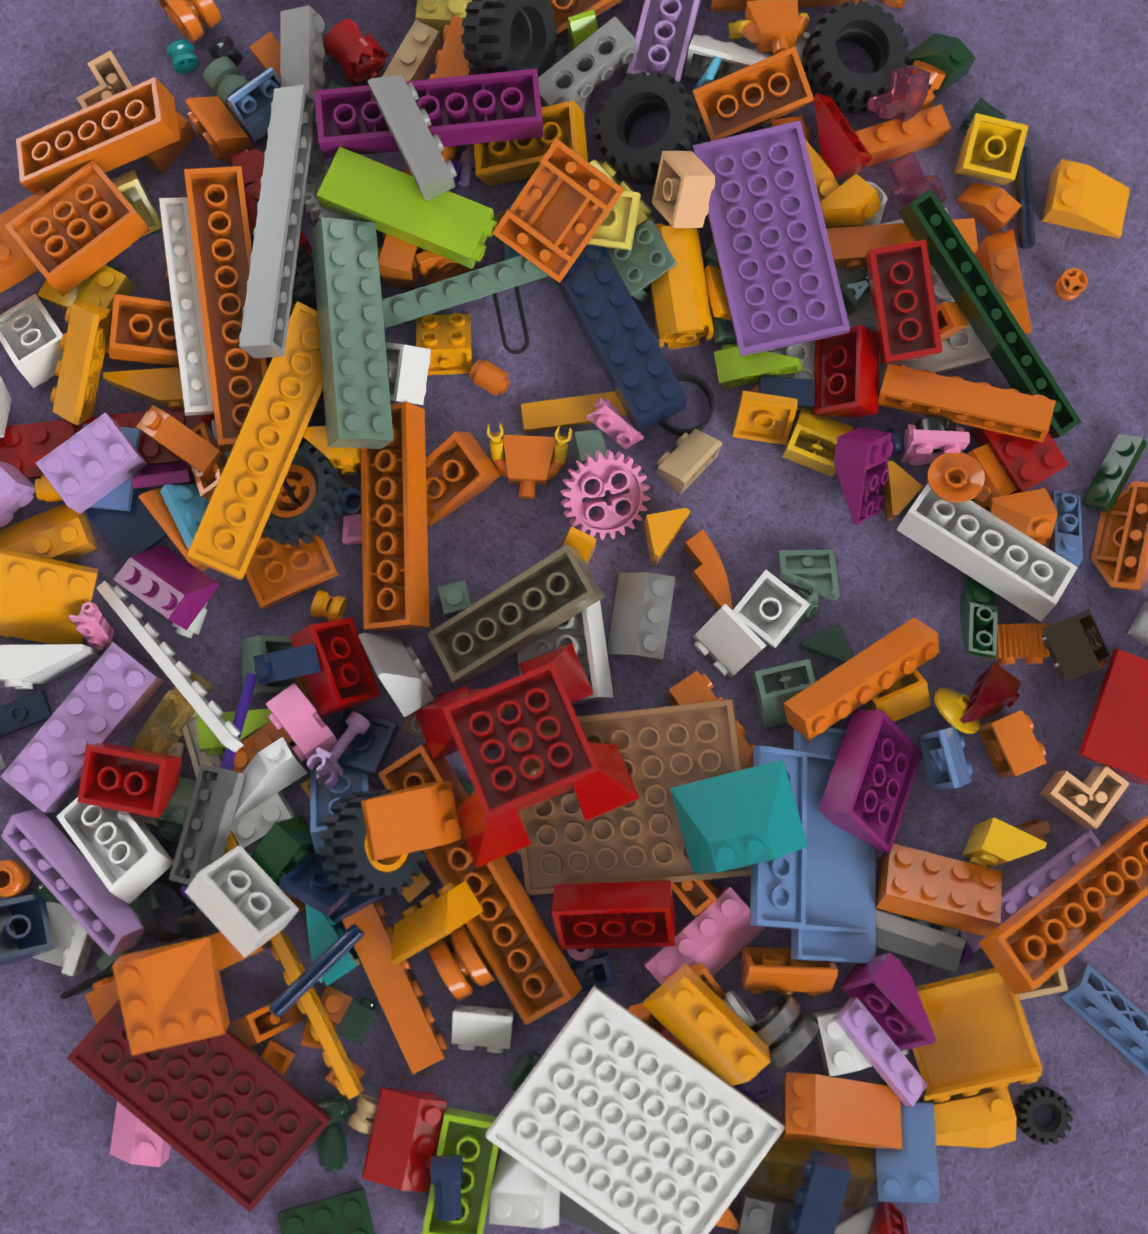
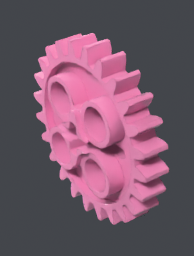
[560,449,650,540]

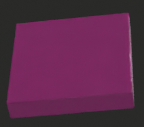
[131,461,194,489]

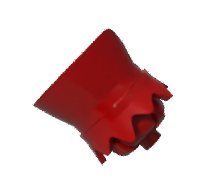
[322,19,390,87]

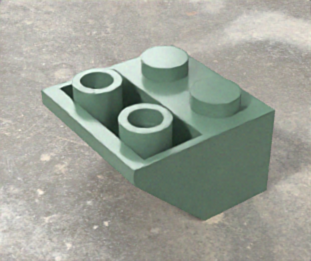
[750,659,815,729]
[155,777,196,843]

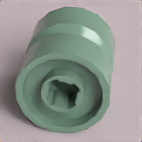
[203,57,249,110]

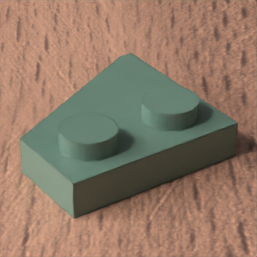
[778,549,840,601]

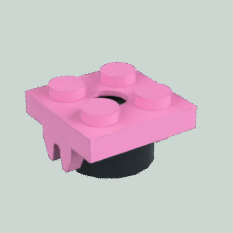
[901,417,970,466]

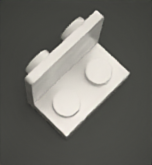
[32,901,95,976]

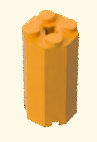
[649,224,714,349]

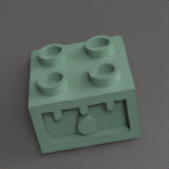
[606,219,677,303]

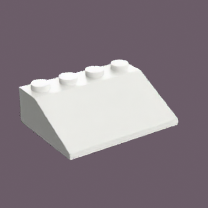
[517,600,614,704]

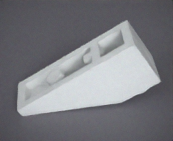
[233,737,307,821]

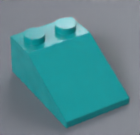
[305,903,361,986]

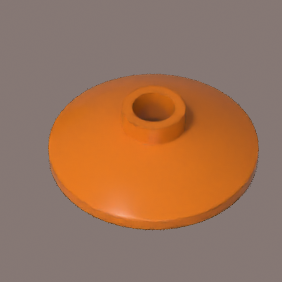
[927,453,985,503]

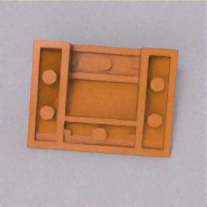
[492,138,625,283]

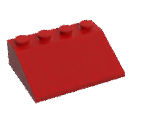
[1079,649,1148,785]

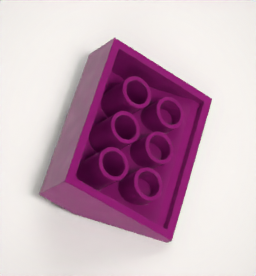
[818,710,923,854]

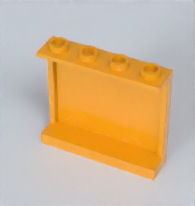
[912,967,1043,1103]

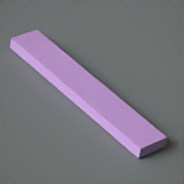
[955,830,1101,953]

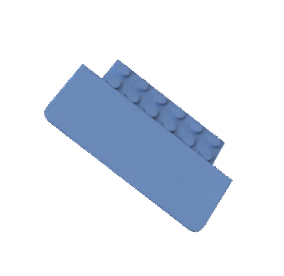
[750,728,876,963]

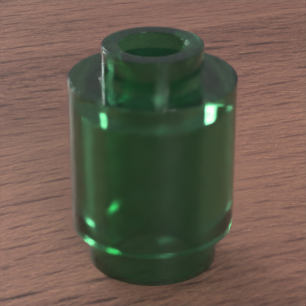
[312,1092,351,1128]
[317,1125,349,1171]

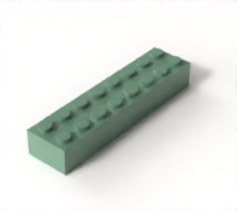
[311,217,393,449]

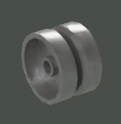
[749,994,819,1070]

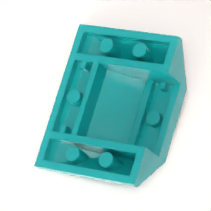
[669,759,808,874]

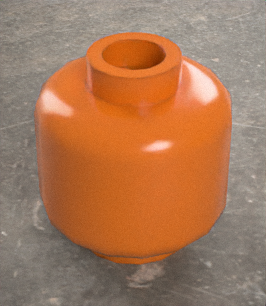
[0,859,31,898]

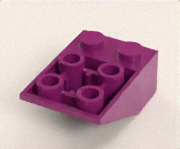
[834,426,893,525]

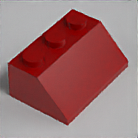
[813,325,879,418]
[77,742,182,818]
[362,1087,447,1192]

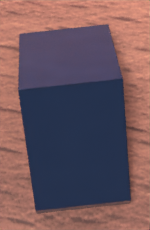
[569,952,617,992]

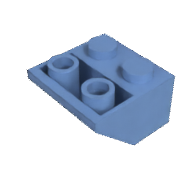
[227,67,281,142]

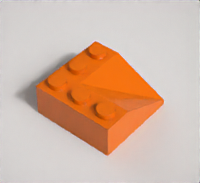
[112,936,230,1055]

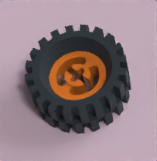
[262,442,345,546]

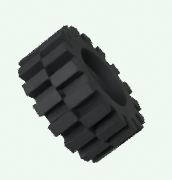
[1014,1086,1073,1145]

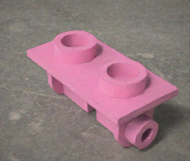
[586,398,644,450]
[69,602,115,650]

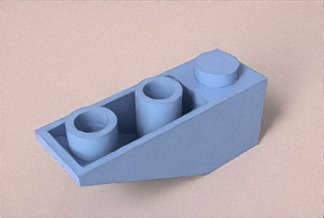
[1048,490,1083,567]

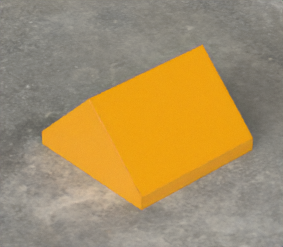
[643,508,690,566]

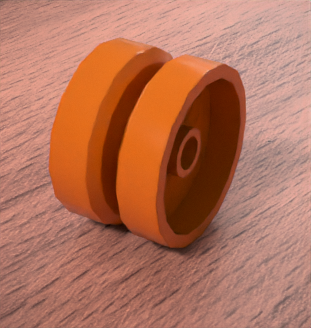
[157,0,222,43]
[428,924,496,1002]

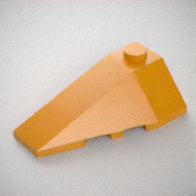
[928,1087,1016,1148]

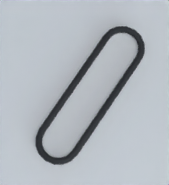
[493,286,529,354]
[60,967,114,999]

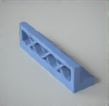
[1060,964,1148,1076]

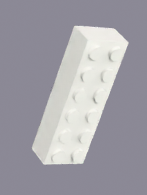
[897,484,1078,622]

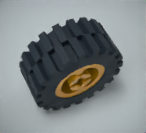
[319,790,427,896]

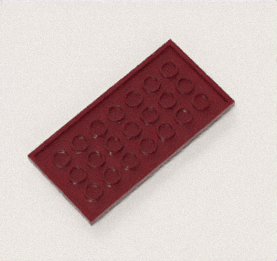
[67,999,331,1212]

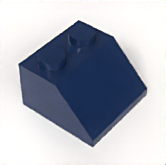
[0,892,54,966]

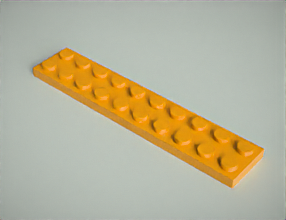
[186,301,323,581]

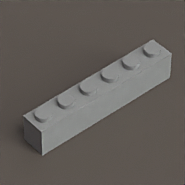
[280,5,325,177]

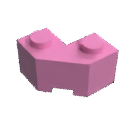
[266,683,337,766]

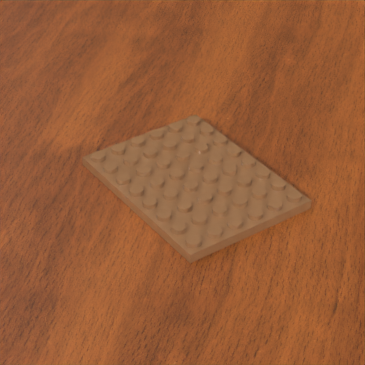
[514,699,751,896]

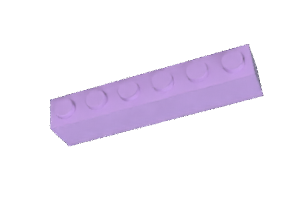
[1,808,145,957]

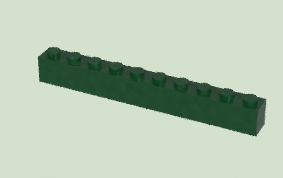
[898,188,1082,439]

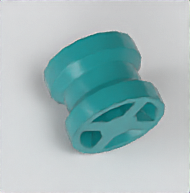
[167,39,199,74]

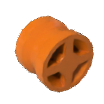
[1054,268,1088,301]

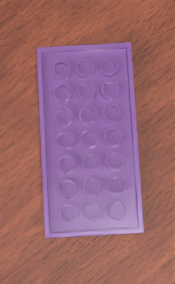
[693,121,850,357]

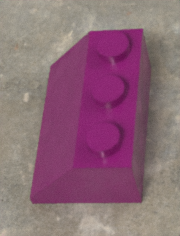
[113,545,220,630]

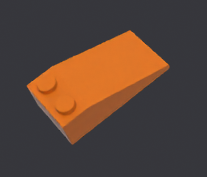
[782,1072,902,1150]

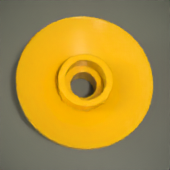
[934,687,981,734]

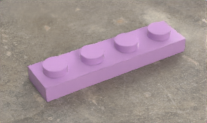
[834,997,928,1107]

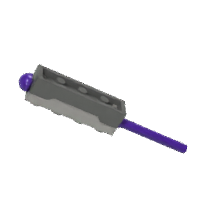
[169,672,257,900]
[876,910,973,973]

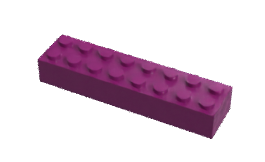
[315,69,544,159]

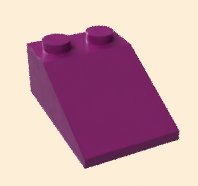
[839,952,936,1051]

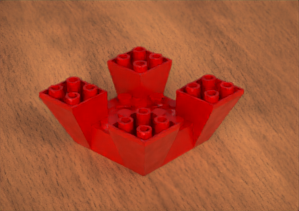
[414,642,640,868]

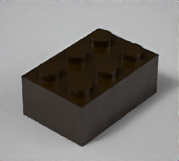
[1042,609,1111,682]

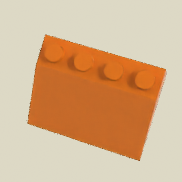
[5,160,150,297]

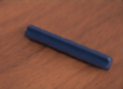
[1015,146,1036,249]
[269,924,364,1018]

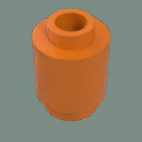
[469,359,511,397]

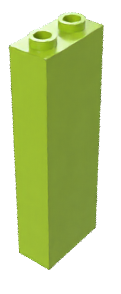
[316,146,497,269]

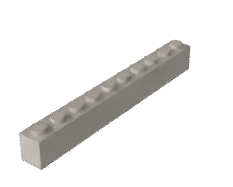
[239,85,316,358]

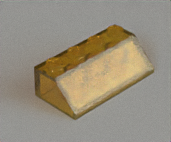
[746,1133,875,1210]

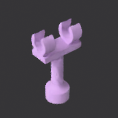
[307,712,371,789]

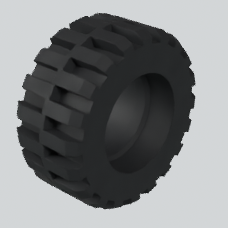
[461,0,558,77]
[802,1,910,114]
[595,71,703,185]

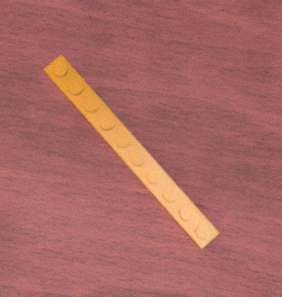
[224,829,364,1099]

